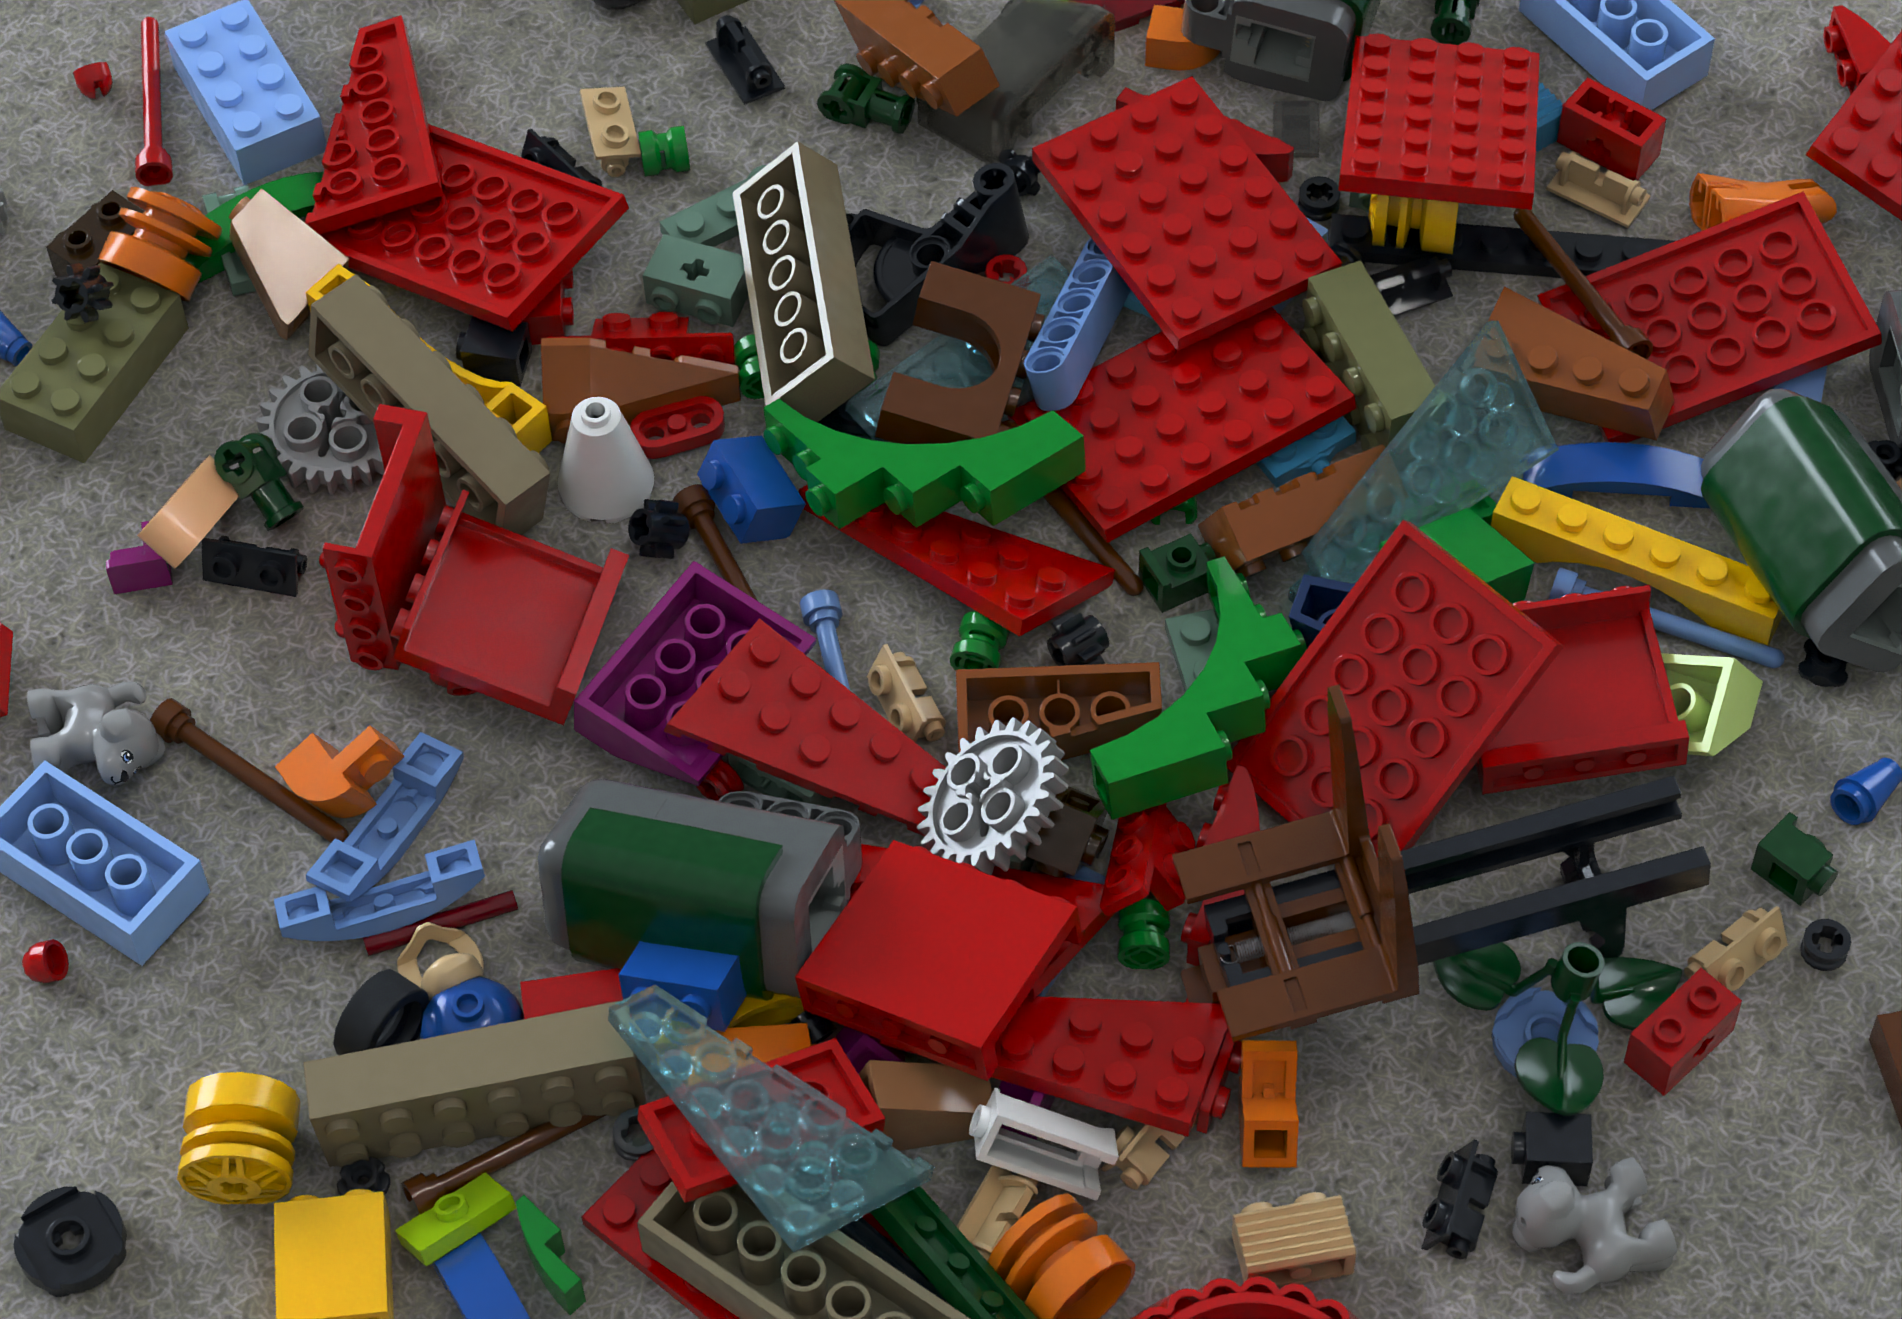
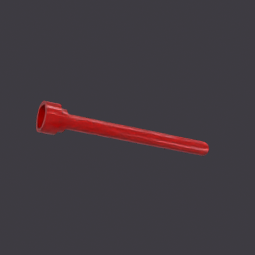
[135,17,173,186]

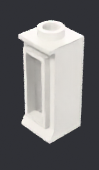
[969,1088,1119,1201]

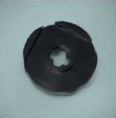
[13,1187,127,1297]

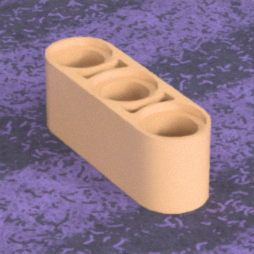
[137,455,239,569]

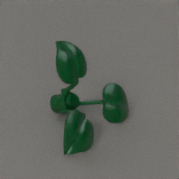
[1433,942,1682,1116]

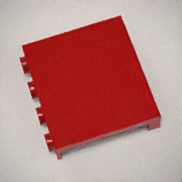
[322,404,447,671]
[390,490,629,726]
[1476,585,1689,795]
[795,840,1083,1081]

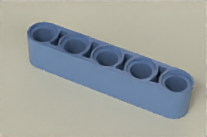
[1024,238,1131,411]

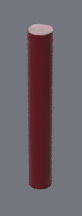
[363,890,518,956]

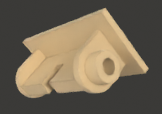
[580,87,641,177]
[1546,151,1651,228]
[867,644,946,743]
[1684,906,1788,992]
[1101,1111,1199,1190]
[956,1165,1039,1261]

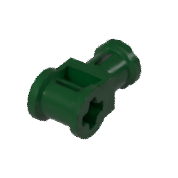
[1430,0,1480,45]
[817,63,915,134]
[214,432,304,531]

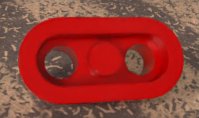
[630,396,725,459]

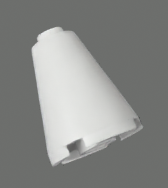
[558,397,654,523]

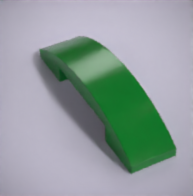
[185,172,324,284]

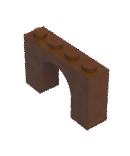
[875,261,1045,444]

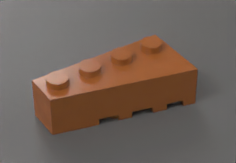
[834,0,1000,117]
[1468,286,1674,441]
[1198,444,1407,579]
[956,662,1162,761]

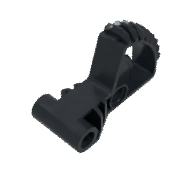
[846,163,1029,346]

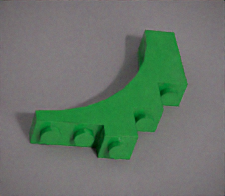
[763,399,1086,529]
[1090,556,1307,820]

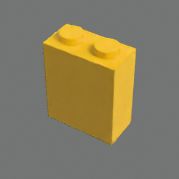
[274,1189,394,1319]

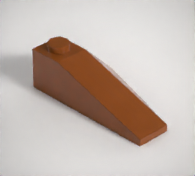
[541,338,741,444]

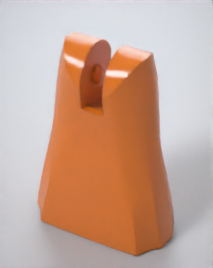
[1689,173,1837,231]

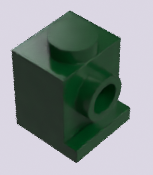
[1138,533,1217,613]
[1751,812,1838,906]

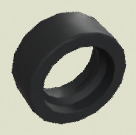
[333,969,430,1055]

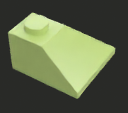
[1661,653,1763,757]

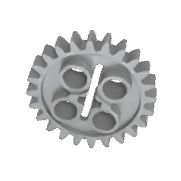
[256,365,385,495]
[917,718,1069,875]

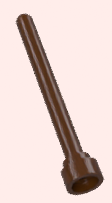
[1513,208,1653,359]
[1001,419,1144,596]
[672,484,758,601]
[150,698,349,843]
[401,1114,606,1215]

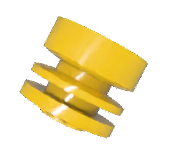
[1368,194,1459,254]
[177,1072,301,1204]

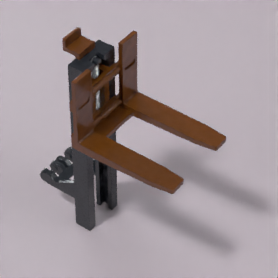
[1172,684,1711,1042]

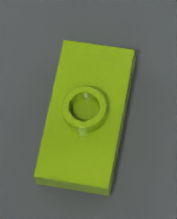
[395,1173,517,1266]

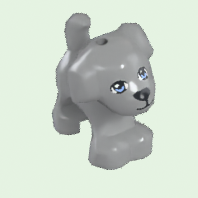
[27,682,165,786]
[1512,1157,1677,1294]

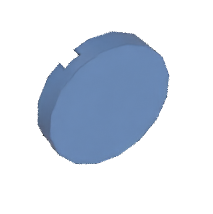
[1491,987,1599,1078]

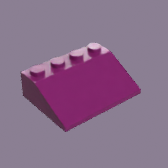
[574,561,816,786]

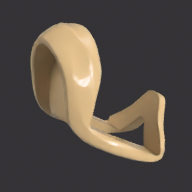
[397,922,484,1001]

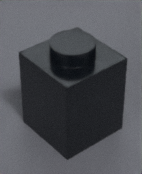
[456,316,532,387]
[1511,1112,1593,1186]

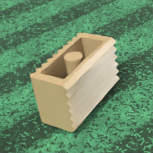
[1232,1192,1356,1287]

